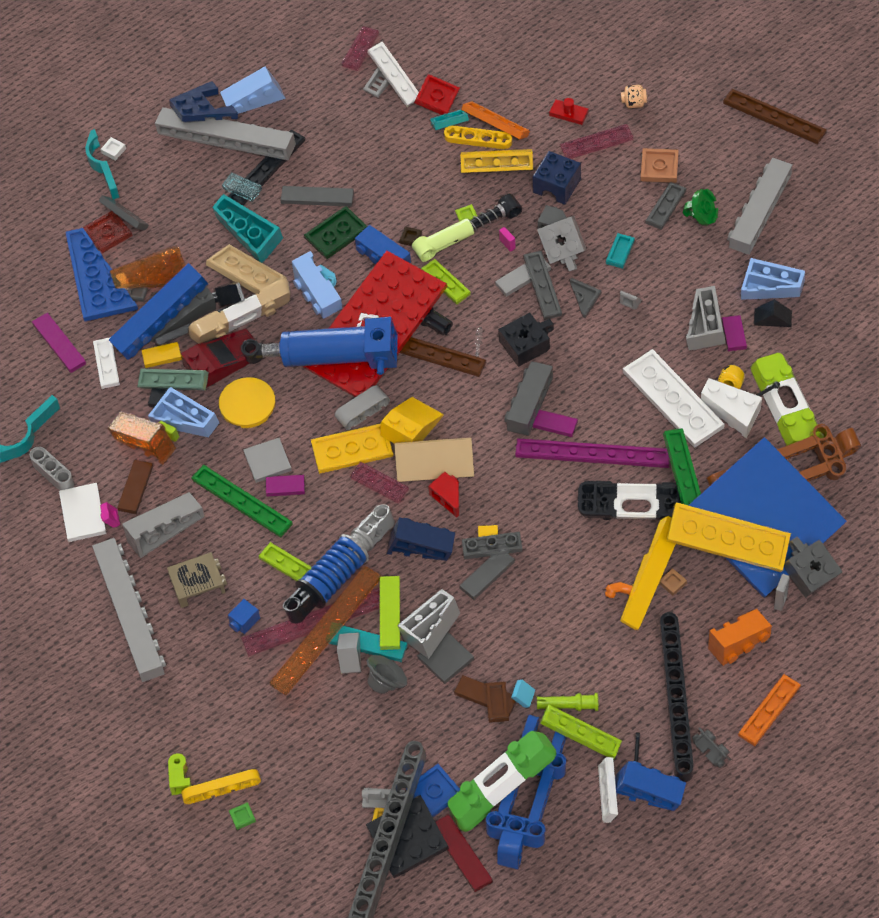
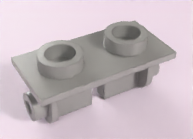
[362,788,405,809]

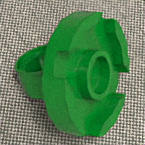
[683,189,718,226]

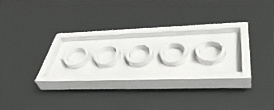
[623,349,724,448]

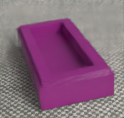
[722,315,747,351]
[266,475,305,497]

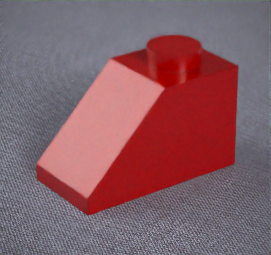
[429,472,459,518]

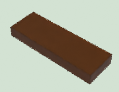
[117,460,153,514]
[454,675,516,716]

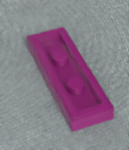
[533,410,578,437]

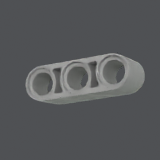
[335,385,390,430]
[30,447,74,491]

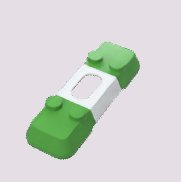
[447,731,556,832]

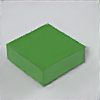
[229,802,256,830]

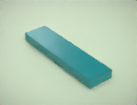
[326,623,408,663]

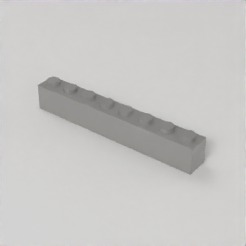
[155,107,296,160]
[92,538,166,682]

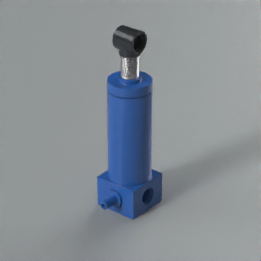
[241,317,398,375]

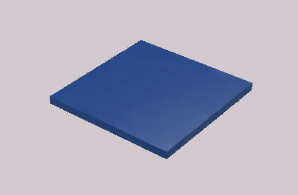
[688,437,847,598]

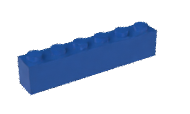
[108,263,208,360]

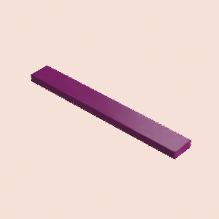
[515,438,669,468]

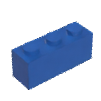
[355,225,411,264]

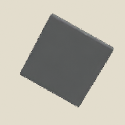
[417,632,474,684]

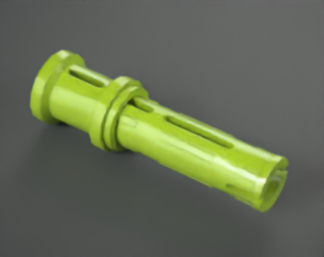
[537,693,599,711]

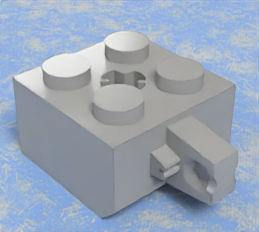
[537,216,586,272]

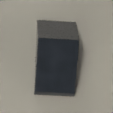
[754,299,792,327]

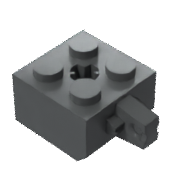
[784,536,843,598]

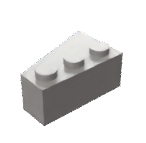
[686,286,726,350]

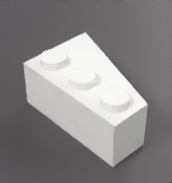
[701,378,762,438]

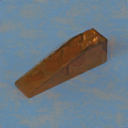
[110,245,185,288]

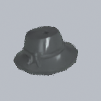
[366,655,407,694]

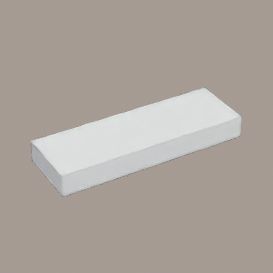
[93,337,120,389]
[598,757,618,823]

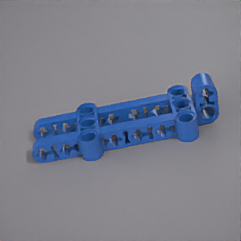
[486,715,567,870]

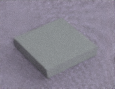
[243,438,292,483]

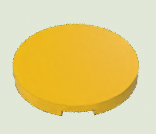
[219,377,276,428]

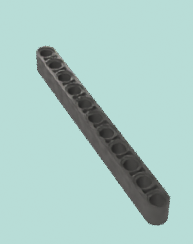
[348,741,427,918]

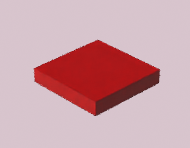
[414,74,460,115]

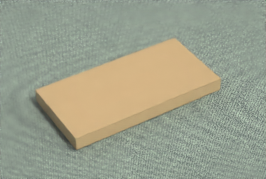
[206,244,286,294]
[394,438,474,482]

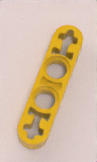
[444,126,512,149]
[181,769,261,804]

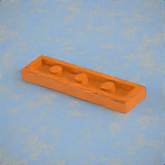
[461,101,530,139]
[738,674,801,746]

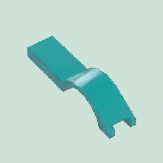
[85,129,119,199]
[0,395,60,463]

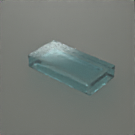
[222,172,262,202]

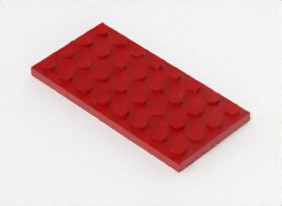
[303,250,448,397]

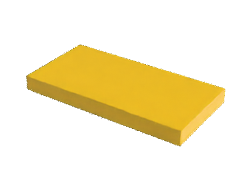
[311,424,393,474]

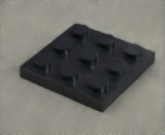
[366,795,449,878]

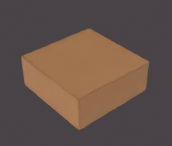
[659,568,687,596]

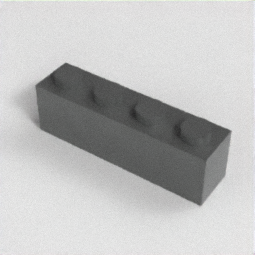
[504,361,553,436]

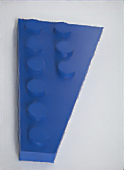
[66,228,138,322]

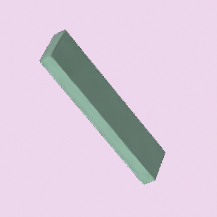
[137,369,209,390]

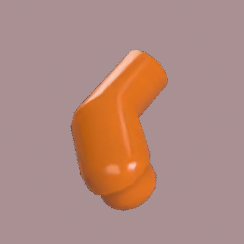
[605,582,633,598]

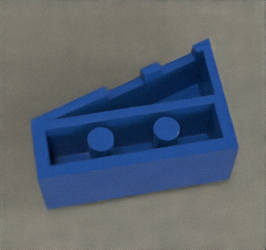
[615,761,686,811]

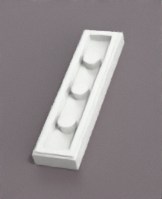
[367,42,419,107]

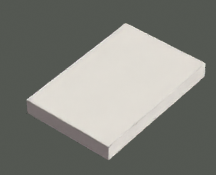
[59,483,106,542]

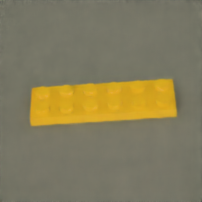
[667,502,791,572]

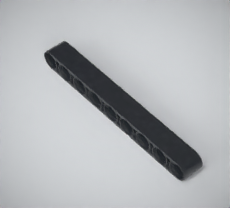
[660,612,694,782]

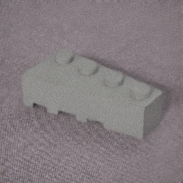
[122,492,205,558]

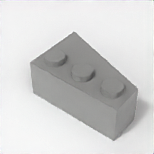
[398,589,460,659]

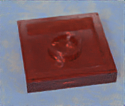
[83,211,133,253]

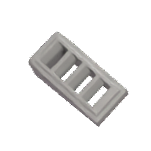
[363,68,390,98]

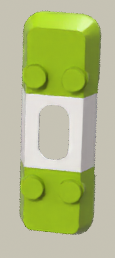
[751,353,824,446]

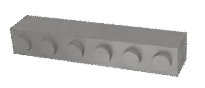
[727,158,792,255]

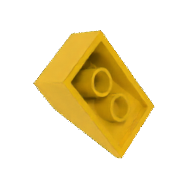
[380,397,443,444]

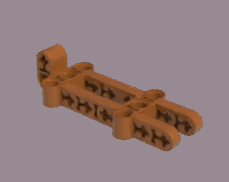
[706,424,861,486]

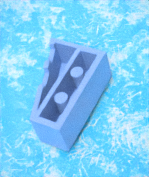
[220,66,286,114]
[292,251,342,319]
[741,258,805,299]
[148,387,219,438]

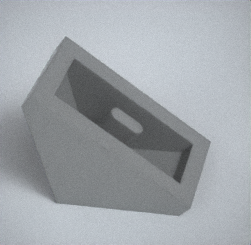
[337,633,361,674]

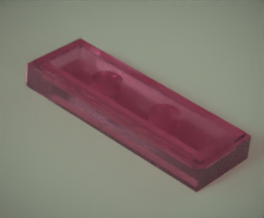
[341,26,379,71]
[350,462,409,504]

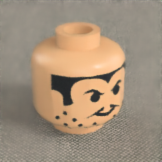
[621,85,647,109]

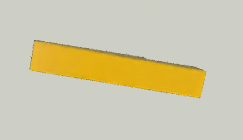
[620,516,676,630]

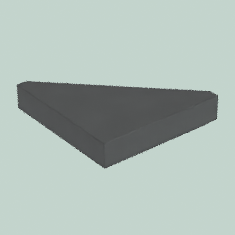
[570,278,601,318]

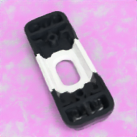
[578,481,682,520]

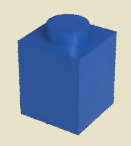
[228,599,260,634]

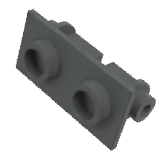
[692,727,732,768]

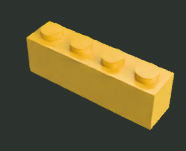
[460,149,533,173]

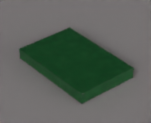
[304,206,368,259]

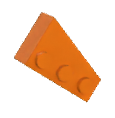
[708,609,772,666]

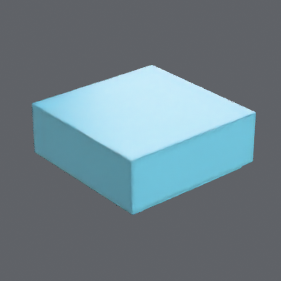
[511,680,535,708]

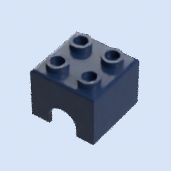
[532,151,581,205]

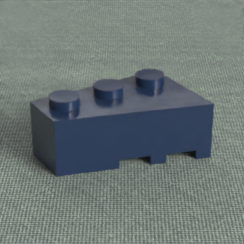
[386,517,455,561]

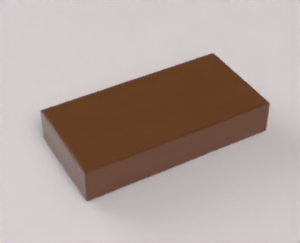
[485,682,509,723]

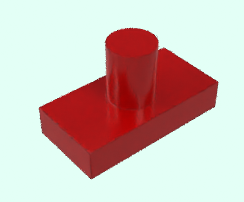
[549,98,589,125]

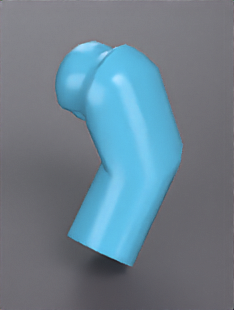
[320,265,336,287]

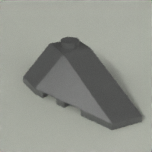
[151,286,216,342]

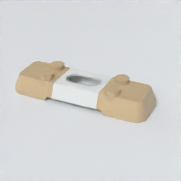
[189,278,290,344]

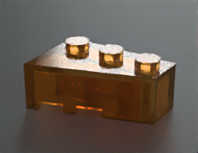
[108,412,176,465]

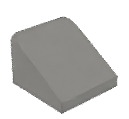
[620,291,642,309]

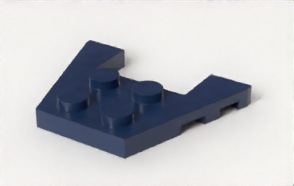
[169,81,238,122]

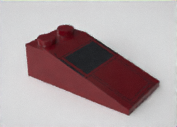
[180,328,255,388]

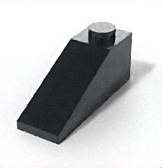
[212,281,245,306]

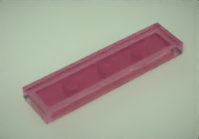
[560,124,633,159]

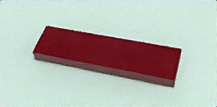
[435,814,493,892]

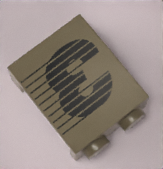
[167,552,227,608]

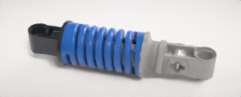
[283,504,395,624]

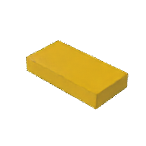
[141,342,182,368]

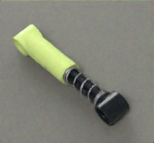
[412,193,523,262]

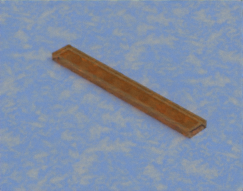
[270,566,381,695]

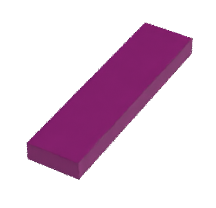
[32,312,86,373]

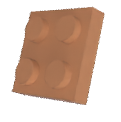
[641,148,679,183]

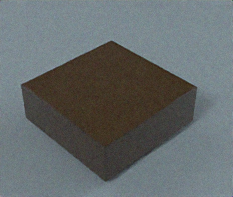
[399,227,422,246]

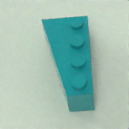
[212,194,283,263]

